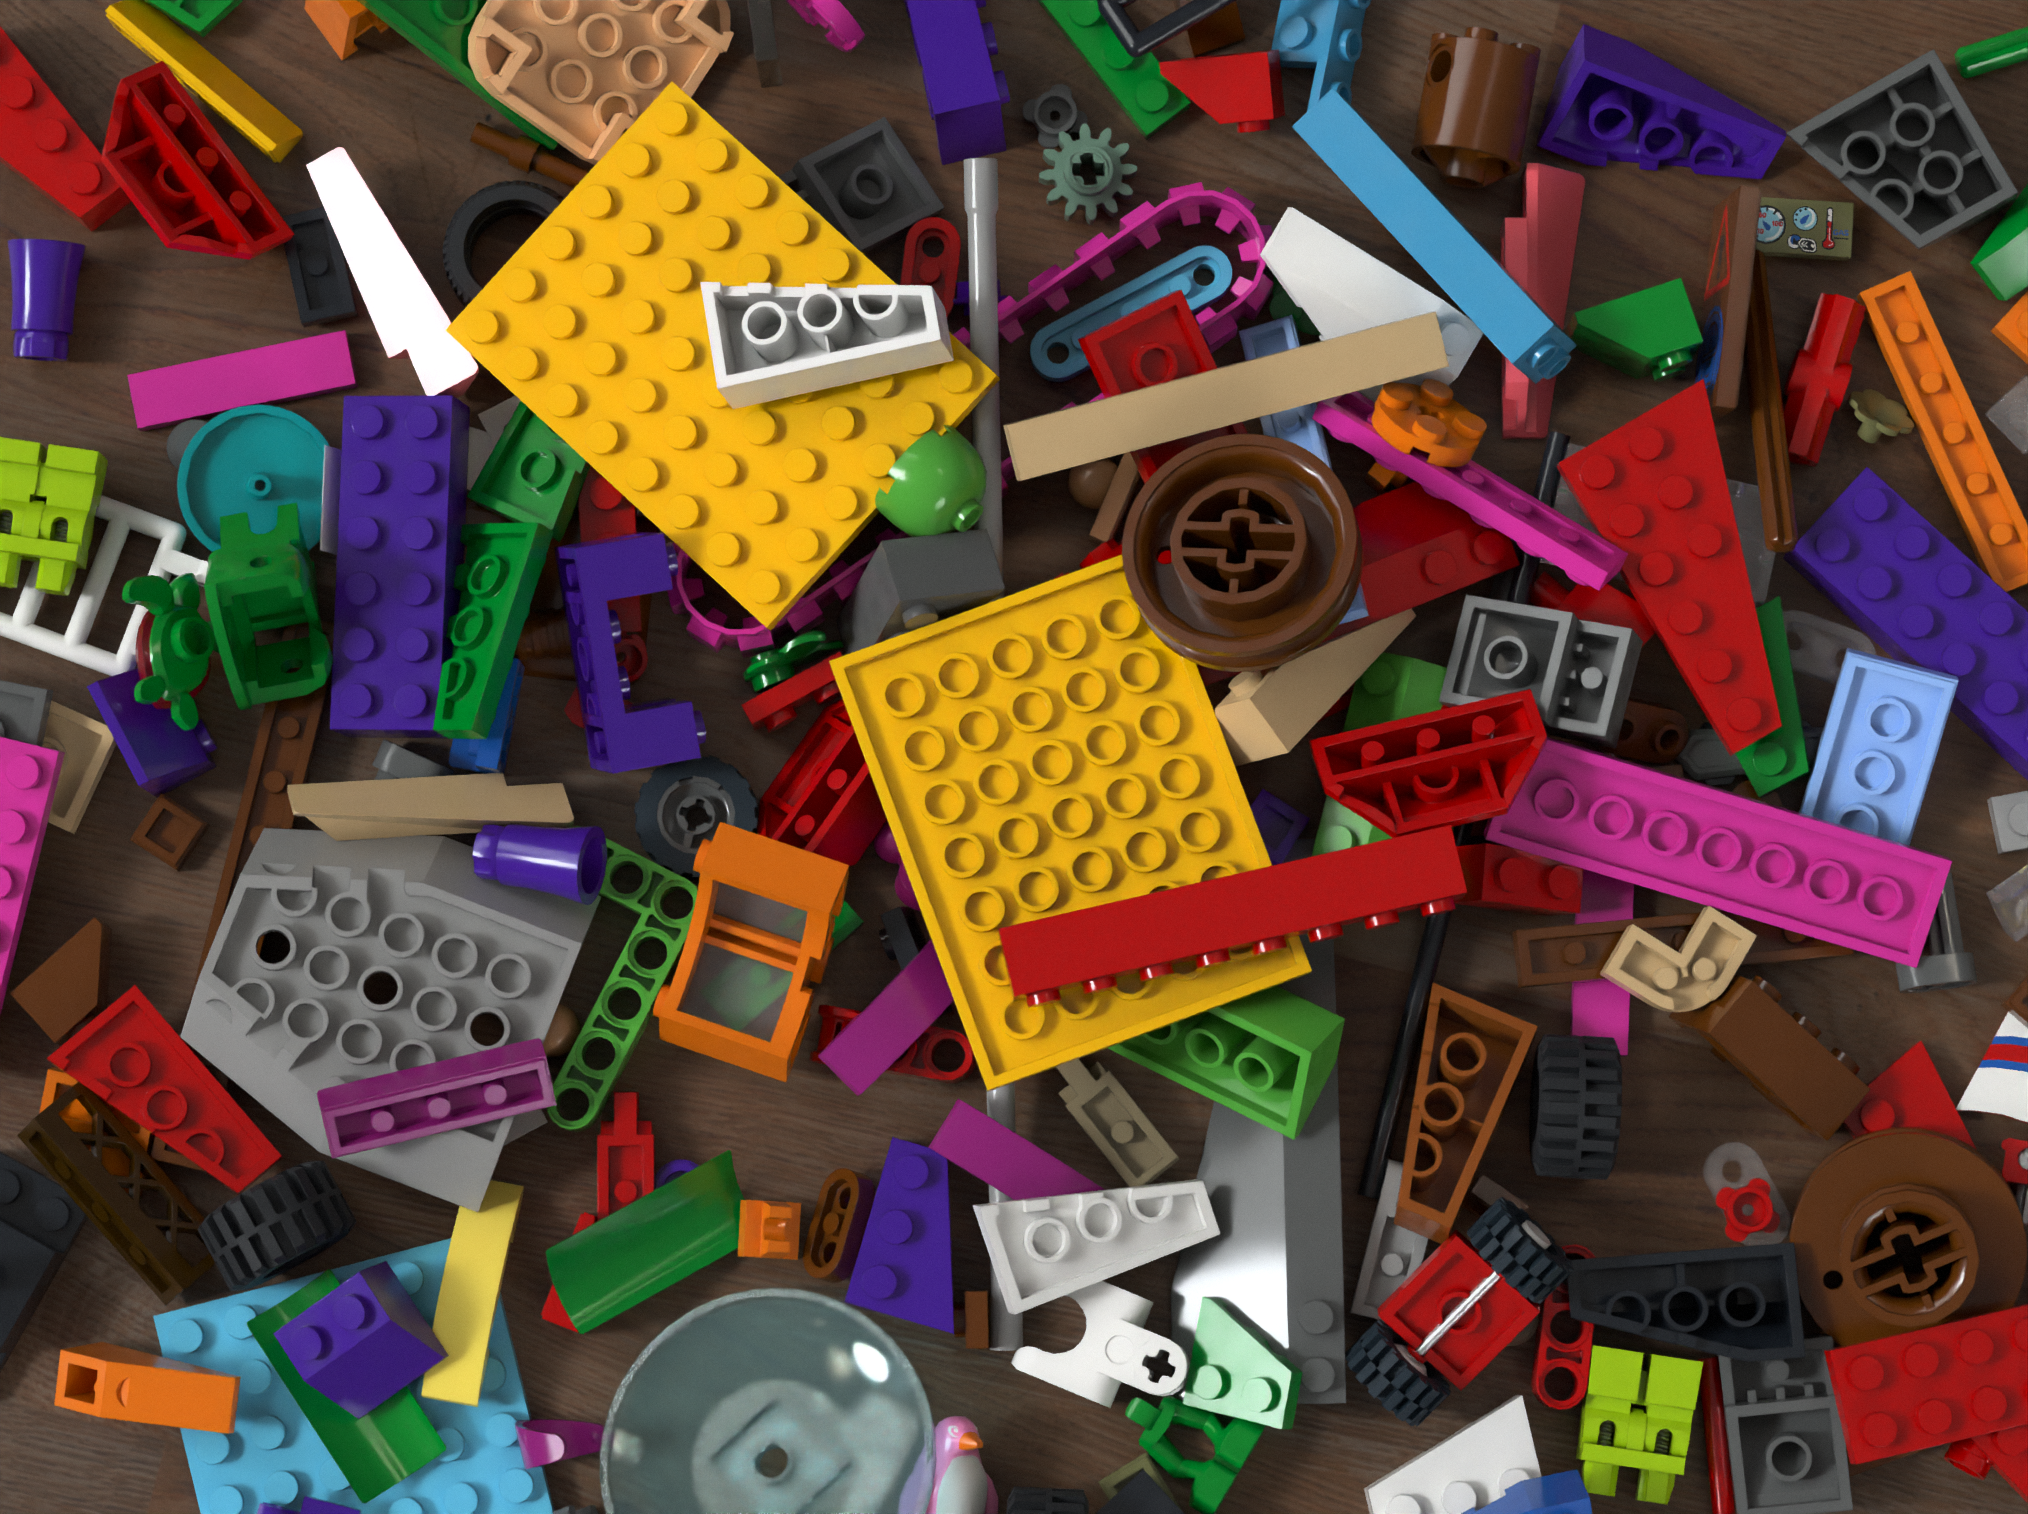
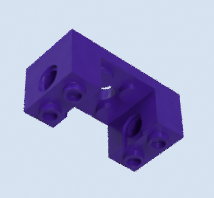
[554,532,706,774]

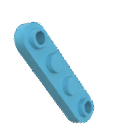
[1030,245,1232,382]

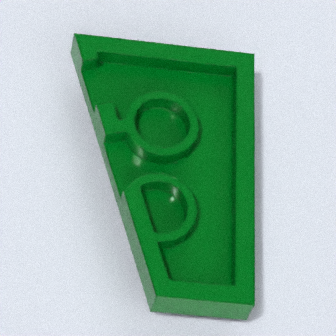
[1736,596,1811,799]

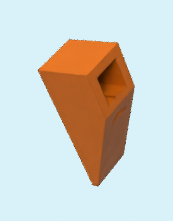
[54,1342,241,1434]

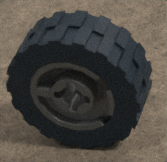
[634,755,759,881]

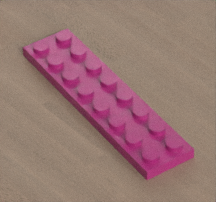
[1483,737,1952,968]

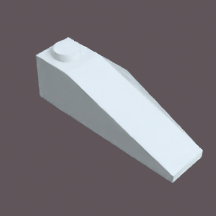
[1260,207,1483,402]

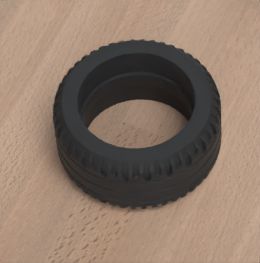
[443,180,565,308]

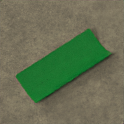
[546,1150,745,1334]
[247,1269,446,1503]

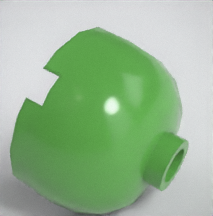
[875,425,987,537]

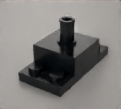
[0,1151,88,1373]

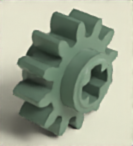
[1039,123,1137,225]

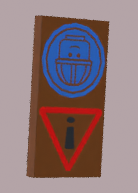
[1694,185,1762,422]

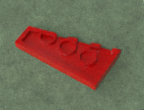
[47,985,283,1195]
[1842,1040,2028,1250]

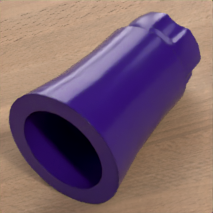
[7,239,86,361]
[472,823,607,905]

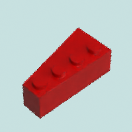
[0,26,132,232]

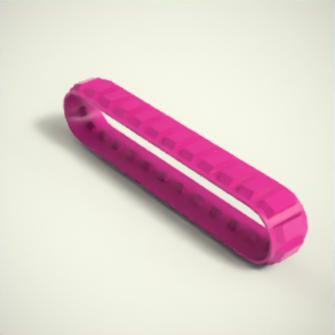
[667,182,1274,658]

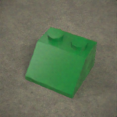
[1565,278,1703,382]

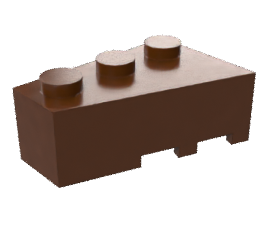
[1669,975,1870,1141]

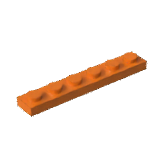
[1857,271,2028,593]

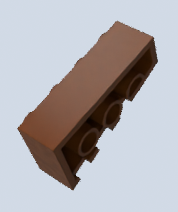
[1393,983,1538,1244]

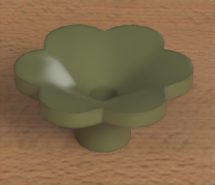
[1848,389,1914,443]

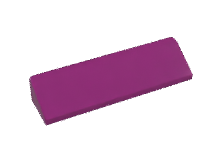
[317,1038,557,1159]

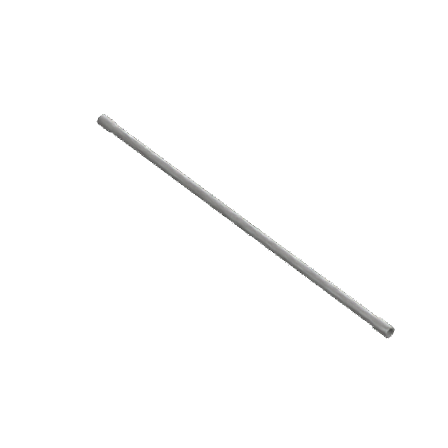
[964,158,1023,1351]

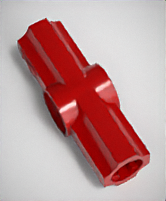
[1783,293,1866,467]

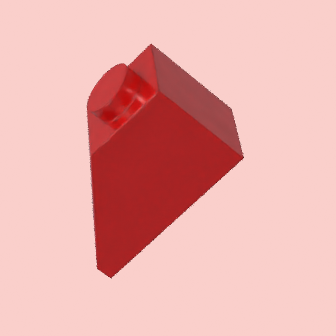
[1159,49,1285,133]

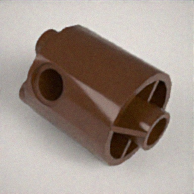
[1411,27,1541,189]

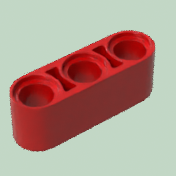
[1531,1244,1596,1410]

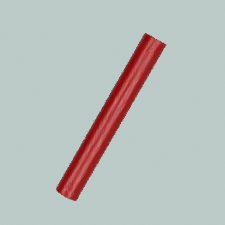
[1698,1357,1735,1514]

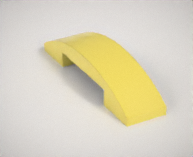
[421,1180,524,1407]

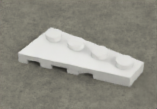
[973,1179,1220,1314]

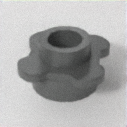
[1023,84,1088,149]

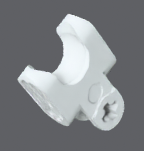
[1011,1281,1190,1408]

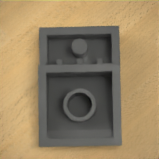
[778,117,945,259]
[1439,595,1643,749]
[1717,1333,1853,1514]

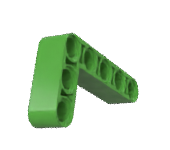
[547,826,698,1132]

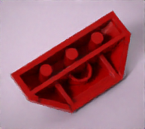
[101,61,294,260]
[1310,689,1547,838]
[757,699,887,867]

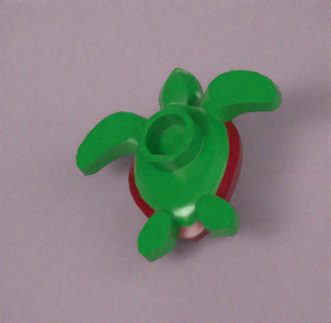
[122,573,220,731]

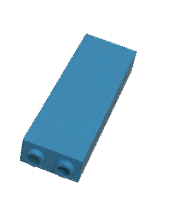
[1292,87,1577,384]

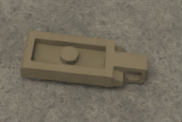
[1055,1059,1179,1187]

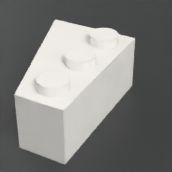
[1364,1395,1542,1514]

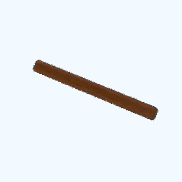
[1743,249,1799,553]

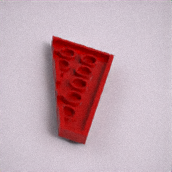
[1556,379,1782,757]

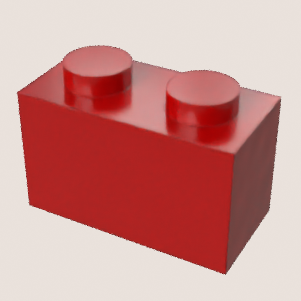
[1454,843,1584,916]

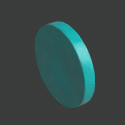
[177,405,330,552]

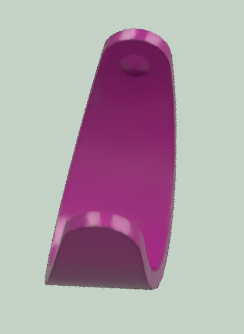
[514,1419,610,1470]

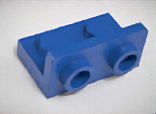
[449,658,525,774]

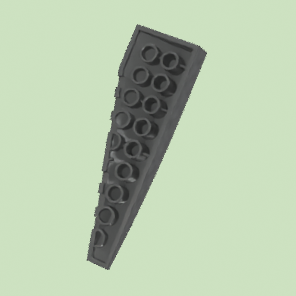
[1171,839,1346,1404]

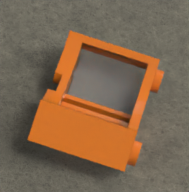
[653,822,849,1082]

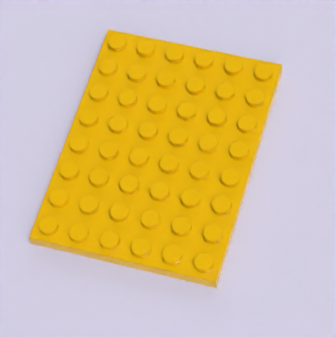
[445,81,1000,631]
[829,555,1312,1092]

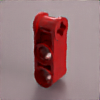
[809,1005,976,1084]

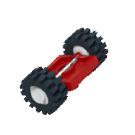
[1345,1197,1574,1427]

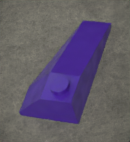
[1537,24,1786,179]

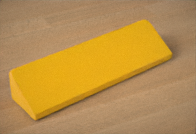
[105,0,303,163]

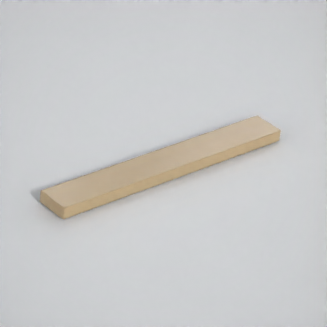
[1003,312,1449,481]

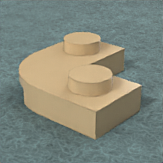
[1600,906,1757,1012]

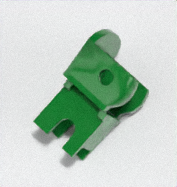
[204,502,333,711]

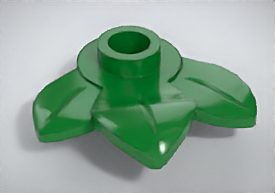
[743,630,844,694]

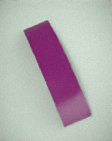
[818,938,954,1096]
[928,1099,1105,1200]

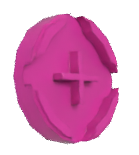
[786,0,865,52]

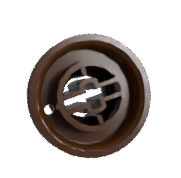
[1122,434,1363,672]
[1789,1127,2027,1346]

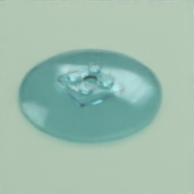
[600,1288,936,1514]

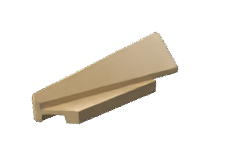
[287,773,574,841]

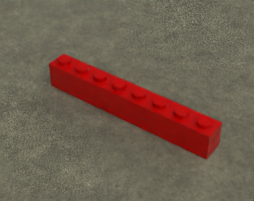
[998,825,1467,1008]

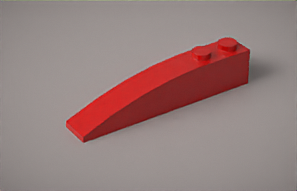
[1196,481,1520,686]

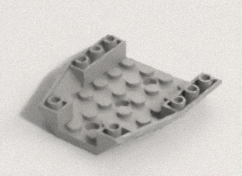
[180,828,601,1212]

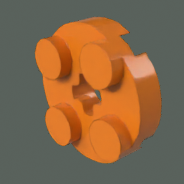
[1371,379,1487,467]

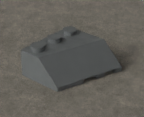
[1787,49,2018,250]

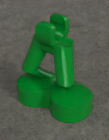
[1125,1395,1267,1514]

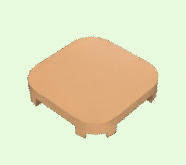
[468,0,734,165]

